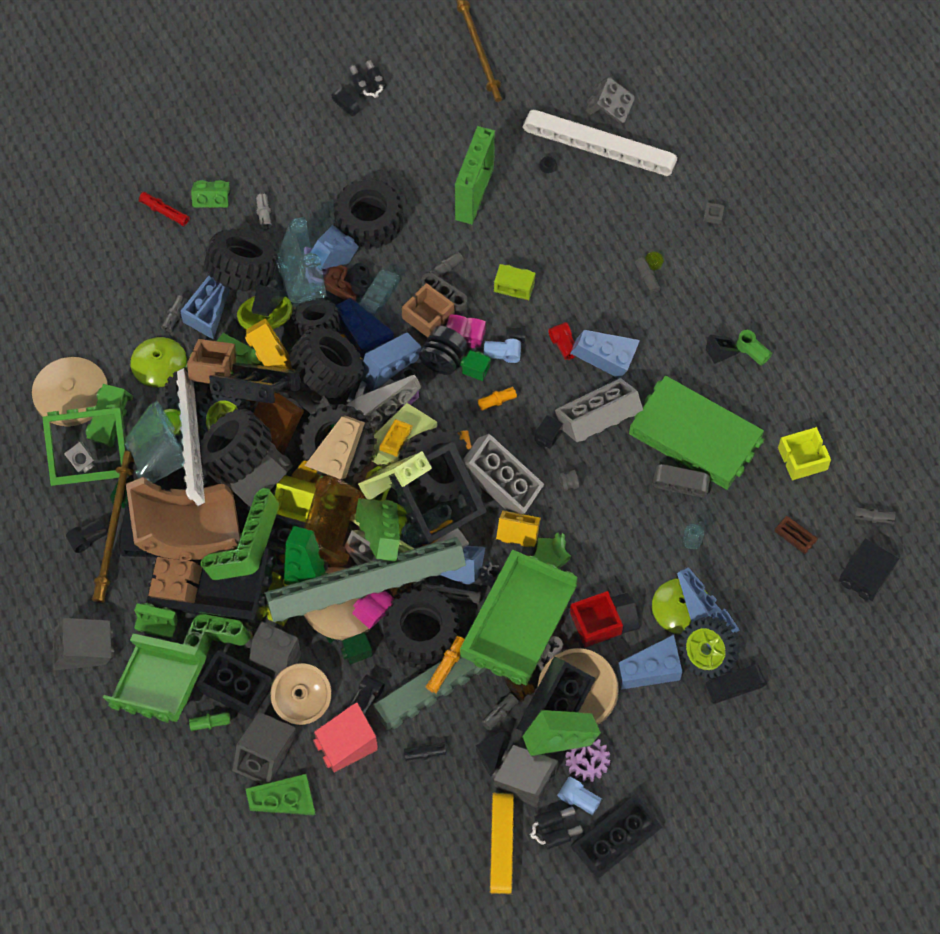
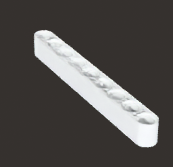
[523,110,677,176]

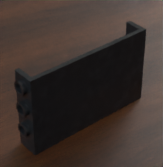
[146,549,277,624]

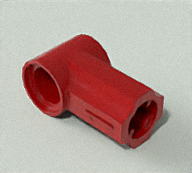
[548,322,576,360]

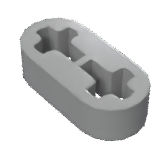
[537,636,563,672]

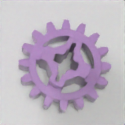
[566,740,610,782]

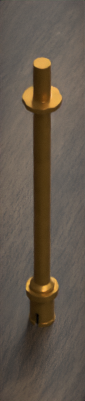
[456,0,502,102]
[92,451,133,603]

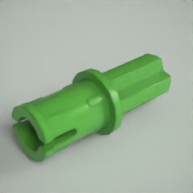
[189,712,231,731]

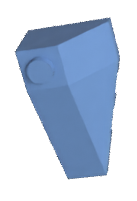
[414,546,485,584]
[677,567,739,649]

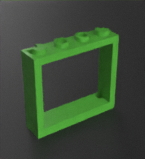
[455,126,495,224]
[43,404,130,486]

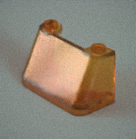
[304,475,366,568]

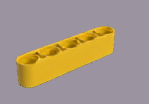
[490,793,513,894]

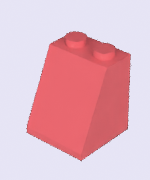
[313,703,378,772]

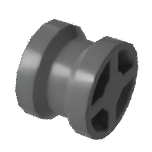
[559,470,579,492]

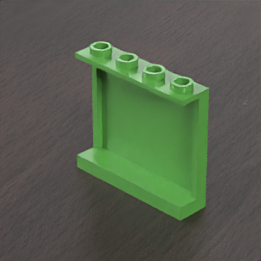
[103,633,207,722]

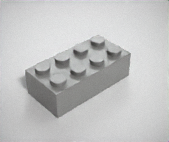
[555,378,643,442]
[462,434,544,514]

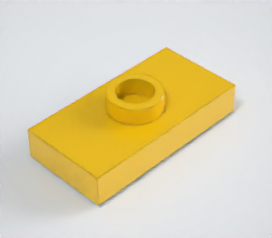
[379,419,413,457]

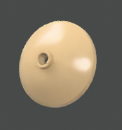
[270,663,331,725]

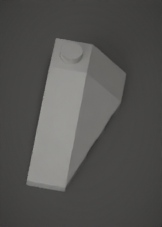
[346,375,421,431]

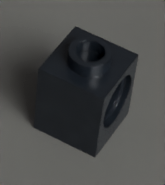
[534,415,563,449]

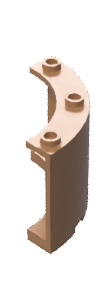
[126,477,241,561]

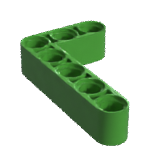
[201,488,279,580]
[183,614,251,707]

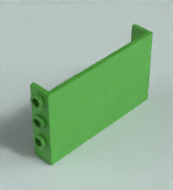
[629,375,764,490]
[460,550,578,686]

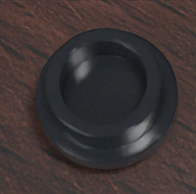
[539,156,557,173]

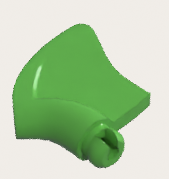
[534,532,571,569]

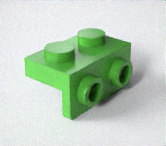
[191,180,230,207]
[134,603,178,638]

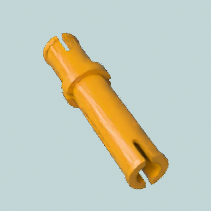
[426,636,465,693]

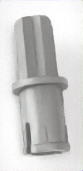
[256,194,271,229]

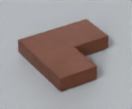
[321,265,357,305]

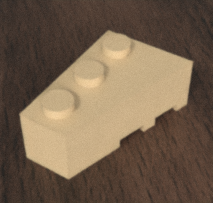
[304,416,365,479]

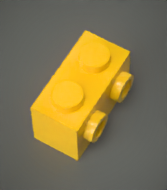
[496,510,541,547]

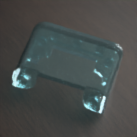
[277,217,327,303]
[124,400,185,483]

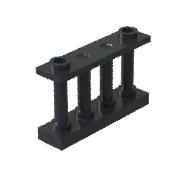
[209,362,300,403]

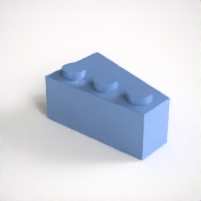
[180,276,230,339]

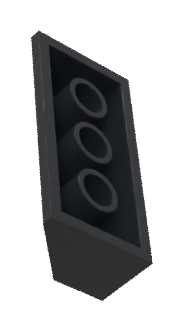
[516,656,596,733]

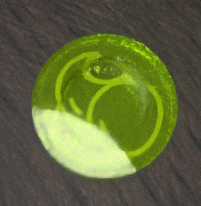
[645,252,663,270]

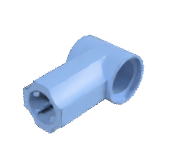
[484,339,521,363]
[557,777,602,815]

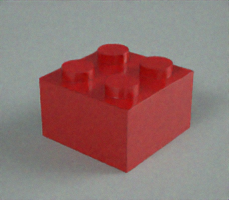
[570,591,623,647]

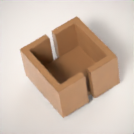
[402,283,454,338]
[187,339,237,383]
[148,557,202,603]

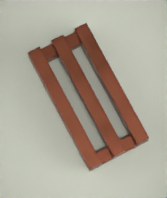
[774,516,818,554]

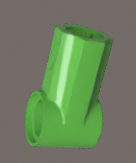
[736,330,772,366]

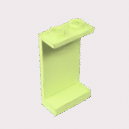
[371,403,437,468]
[358,451,432,500]

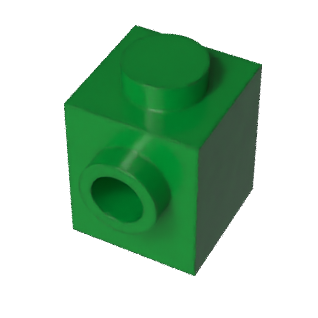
[460,350,491,381]

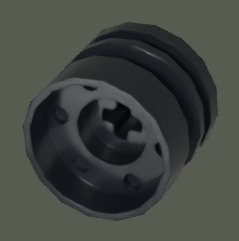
[419,326,467,375]

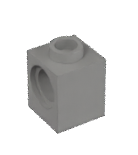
[64,442,96,473]

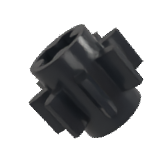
[478,562,501,589]

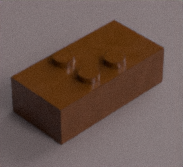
[253,392,304,455]

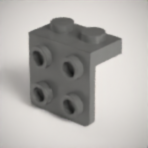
[586,77,635,123]

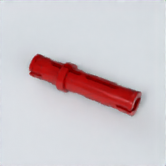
[139,191,190,227]

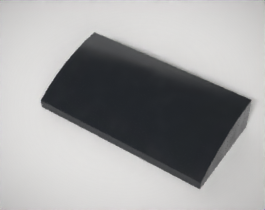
[236,503,311,555]
[570,794,663,879]

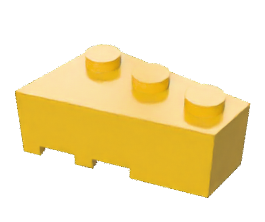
[245,318,294,370]

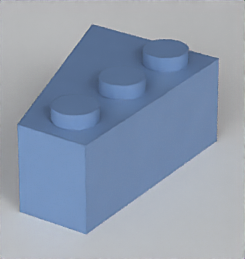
[307,225,359,269]
[570,330,640,378]
[360,332,421,391]
[617,635,682,689]

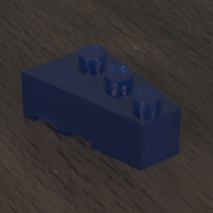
[336,298,394,358]

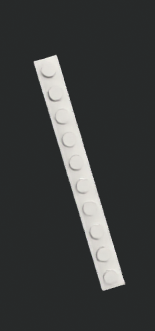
[176,368,205,506]

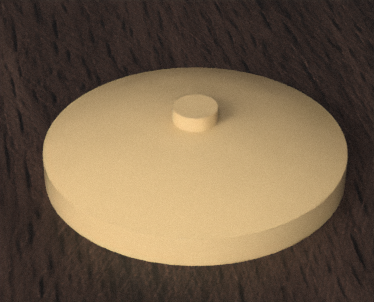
[32,357,108,426]
[304,567,370,640]
[538,649,618,725]

